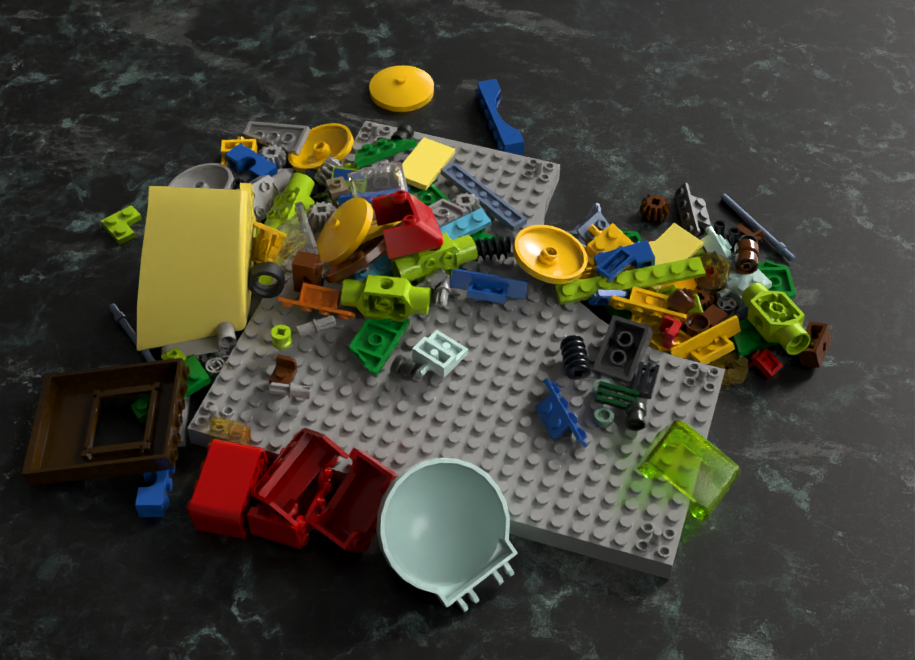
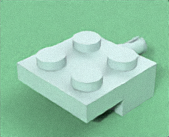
[701,226,734,269]
[717,268,772,307]
[412,330,468,378]

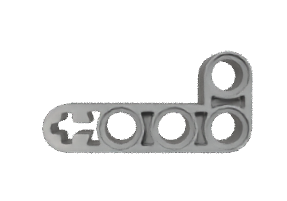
[161,322,237,365]

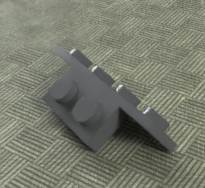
[675,182,711,237]

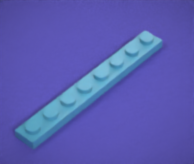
[353,208,491,281]

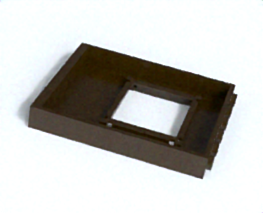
[22,358,190,486]

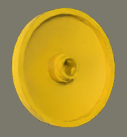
[369,66,434,112]
[288,123,354,174]
[316,197,373,266]
[513,225,588,284]

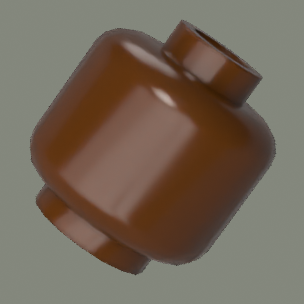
[667,287,696,314]

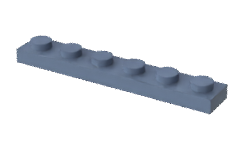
[441,162,527,232]

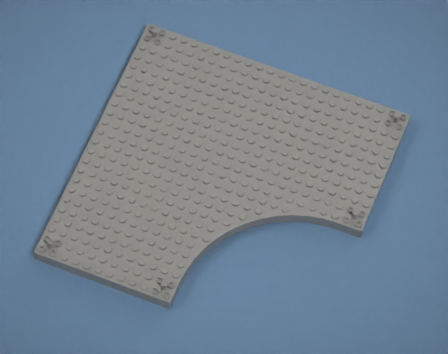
[187,121,725,579]

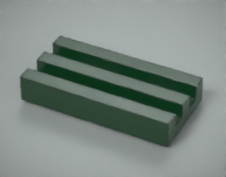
[595,381,639,410]

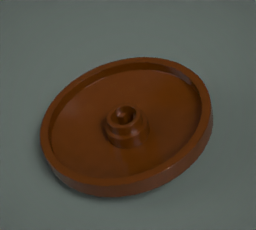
[323,234,387,283]

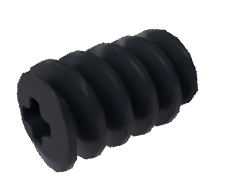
[472,236,511,262]
[560,335,591,380]

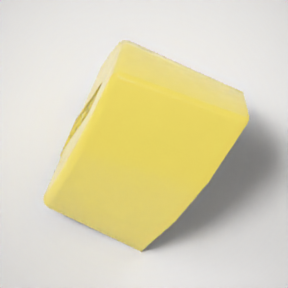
[137,183,256,351]

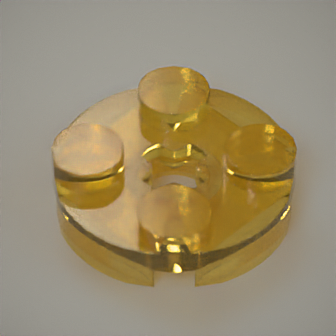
[694,252,730,290]
[709,351,749,385]

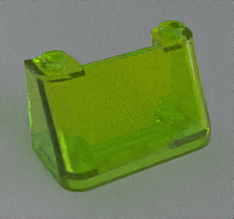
[637,420,741,521]

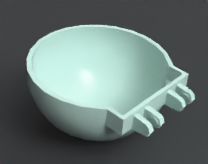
[376,457,518,612]

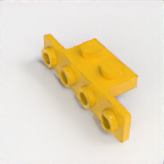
[608,287,687,324]
[669,315,741,364]

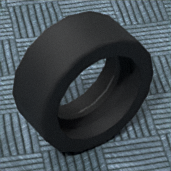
[248,262,285,298]

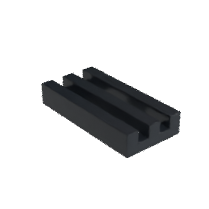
[632,361,660,399]

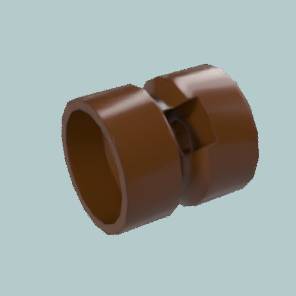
[734,239,759,275]
[683,312,710,337]

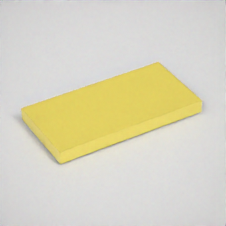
[394,138,455,191]
[627,223,703,293]

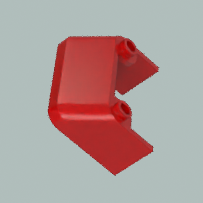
[372,190,444,259]
[251,428,349,526]

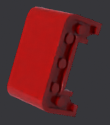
[186,439,269,539]
[247,447,334,549]
[306,448,399,553]

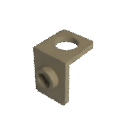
[326,176,349,209]

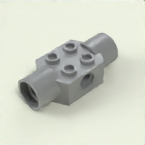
[239,169,292,222]

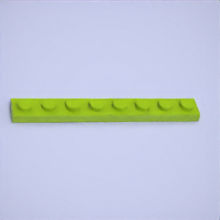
[555,257,705,305]

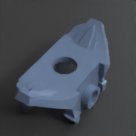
[566,203,610,245]

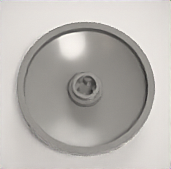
[168,163,234,190]

